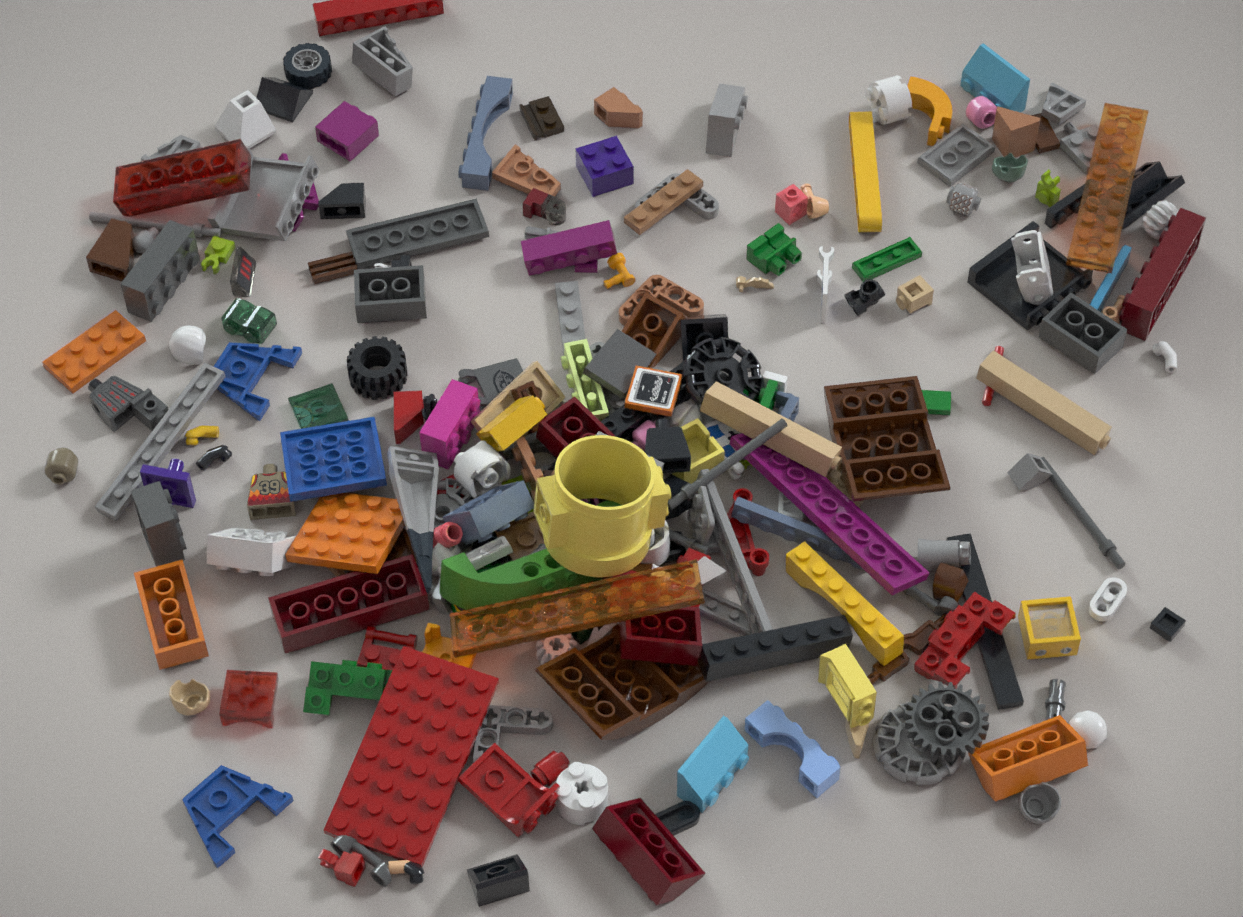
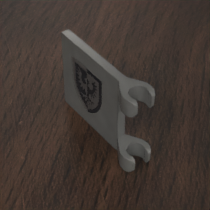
[458,358,523,412]

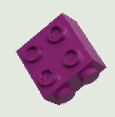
[315,101,379,161]

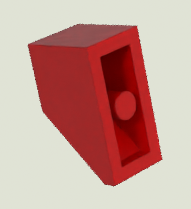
[394,390,424,444]

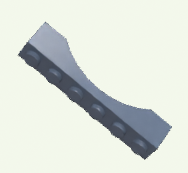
[458,76,513,191]

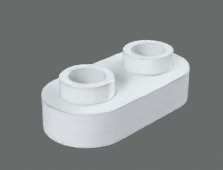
[1089,577,1127,622]

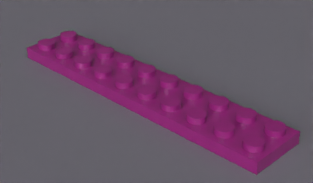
[729,433,930,595]

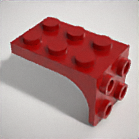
[458,743,560,838]

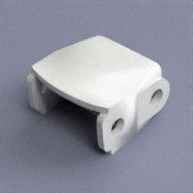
[1011,230,1053,305]

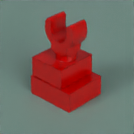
[318,849,366,887]

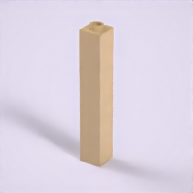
[976,350,1112,455]
[700,381,842,477]

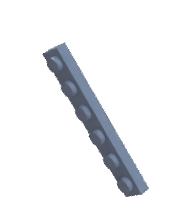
[731,497,863,569]

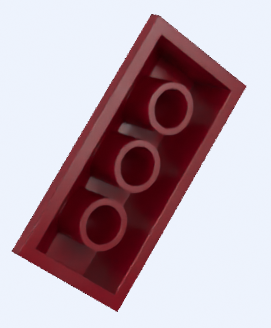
[592,798,705,905]

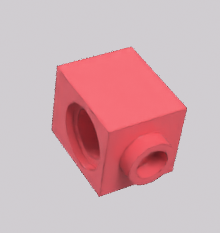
[775,184,808,225]

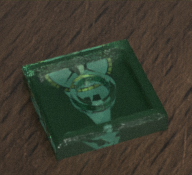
[288,383,349,429]

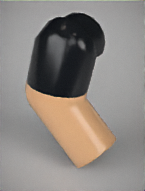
[389,860,425,884]

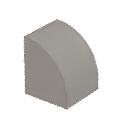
[1007,453,1052,490]

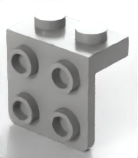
[687,486,720,553]

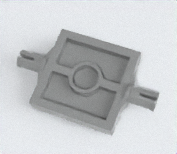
[1060,122,1122,177]

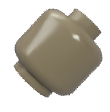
[45,447,78,484]

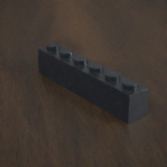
[698,615,853,682]

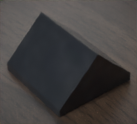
[256,77,313,122]
[467,854,530,907]

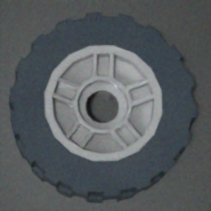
[283,43,332,89]

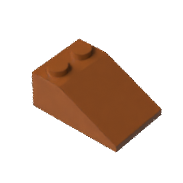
[622,292,688,368]

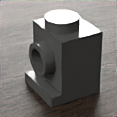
[130,388,169,431]

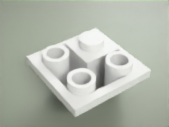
[215,90,276,152]

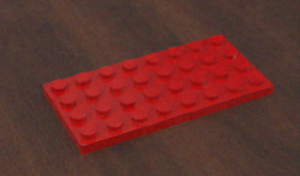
[323,646,499,867]

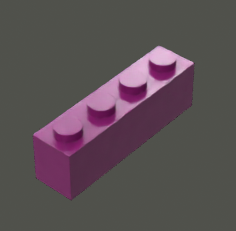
[521,220,617,276]

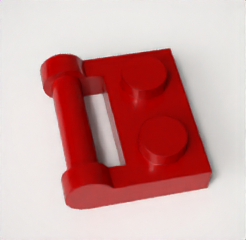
[357,626,418,670]

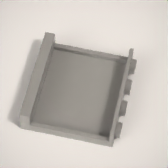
[207,147,319,241]

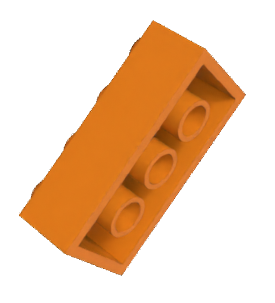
[134,560,209,670]

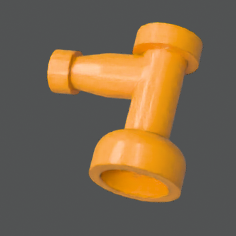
[603,253,636,289]

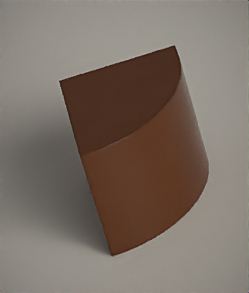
[933,563,969,603]

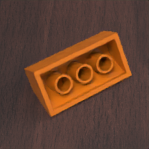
[968,715,1088,802]

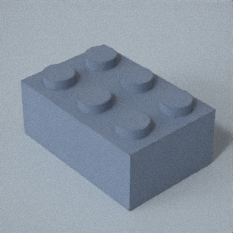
[442,480,534,545]

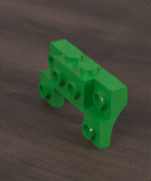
[303,660,393,715]

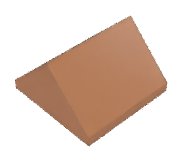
[992,107,1041,158]

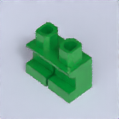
[746,223,802,276]

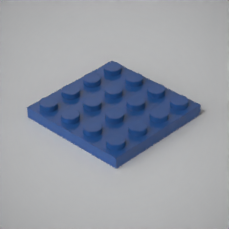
[280,417,387,502]

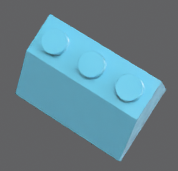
[960,43,1030,113]
[677,715,749,813]

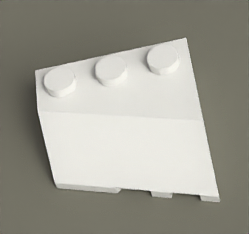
[206,528,297,576]

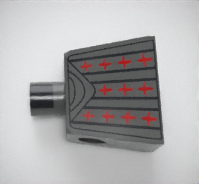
[88,376,144,432]

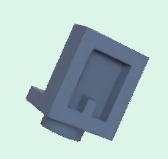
[775,391,799,422]

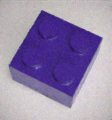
[575,136,634,197]

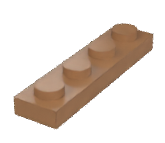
[624,169,703,235]

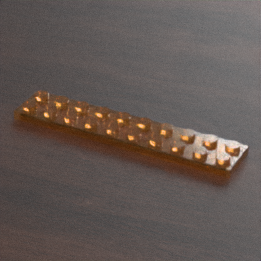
[1066,103,1149,274]
[450,559,705,658]

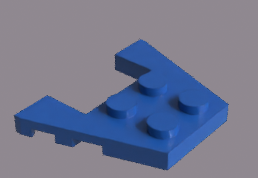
[213,342,302,421]
[182,765,294,869]

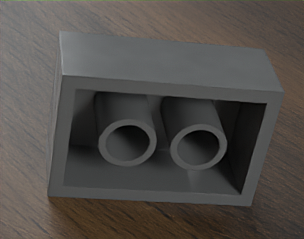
[354,265,427,323]
[1039,293,1127,374]
[131,481,187,567]

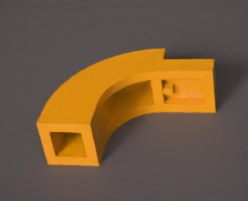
[907,76,952,146]

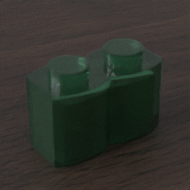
[221,298,277,344]

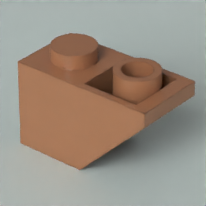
[594,87,643,128]

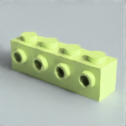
[561,339,609,422]

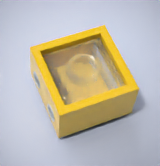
[1018,596,1081,660]

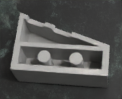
[352,26,413,96]
[706,84,748,157]

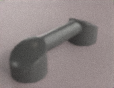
[903,584,958,616]
[330,835,392,887]

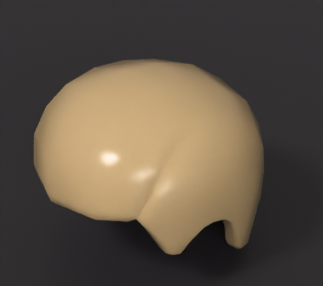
[169,679,210,716]

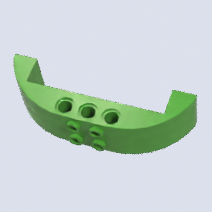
[439,500,621,616]

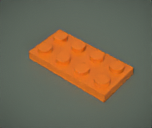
[42,310,146,394]

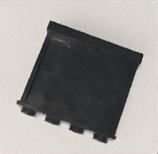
[967,221,1094,331]

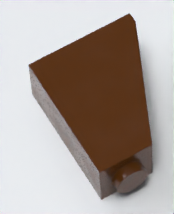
[86,218,135,282]

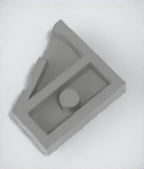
[1041,82,1086,125]

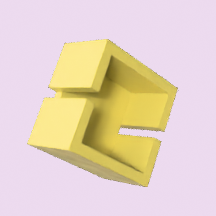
[672,418,725,484]

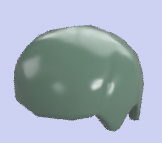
[992,153,1028,182]

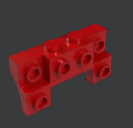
[914,592,1016,689]

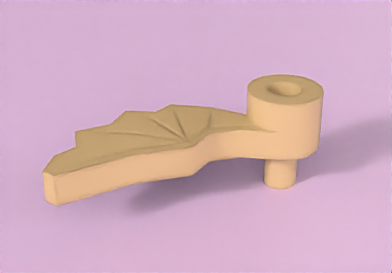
[736,276,774,292]

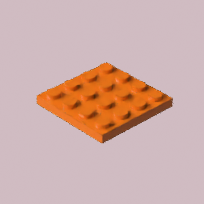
[285,493,405,574]

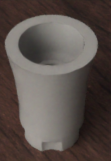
[918,538,971,571]

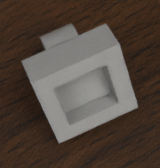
[427,580,451,614]

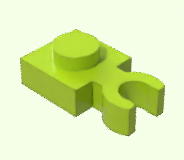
[1035,169,1061,207]
[201,236,236,275]

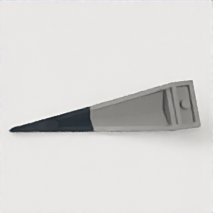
[387,446,439,593]

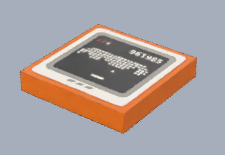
[625,366,682,417]

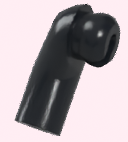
[196,445,232,471]

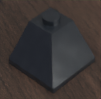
[680,314,729,361]

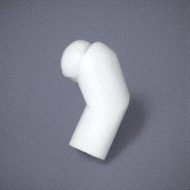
[1153,341,1177,373]

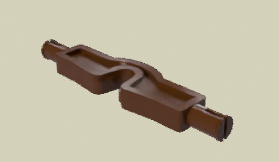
[867,614,946,685]

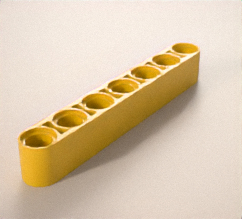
[849,111,882,233]

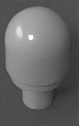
[132,227,159,253]

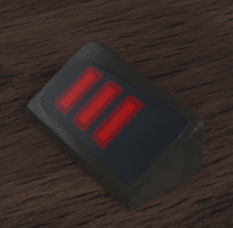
[230,247,256,297]

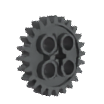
[904,682,989,761]

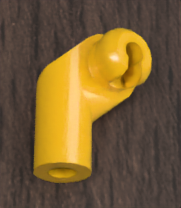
[185,425,219,445]

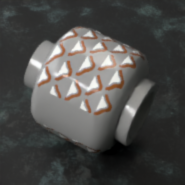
[946,183,981,216]

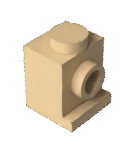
[896,275,934,313]

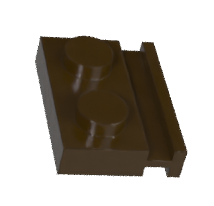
[519,96,564,140]

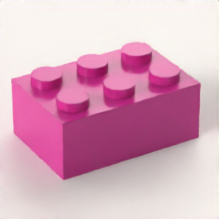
[419,379,481,470]

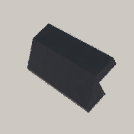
[1085,161,1185,230]

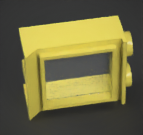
[818,644,877,728]

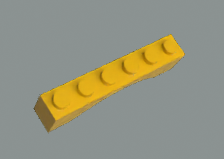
[786,541,904,666]

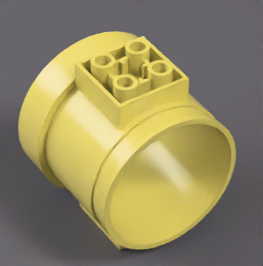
[534,435,671,577]

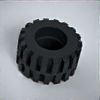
[346,336,408,400]

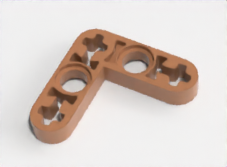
[619,275,704,326]

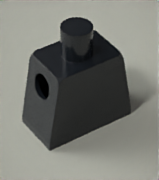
[645,419,691,473]

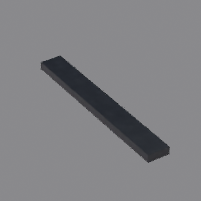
[946,533,1024,710]

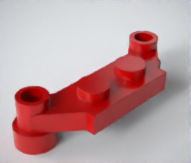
[727,488,769,576]

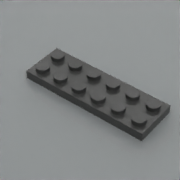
[346,198,489,269]

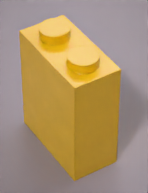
[476,395,548,452]

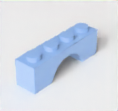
[745,700,840,798]

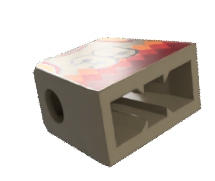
[247,464,296,520]

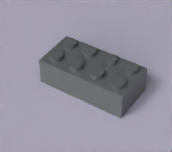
[121,220,200,322]

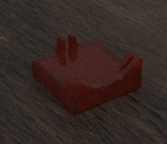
[219,670,279,728]

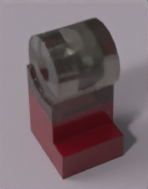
[523,188,566,226]

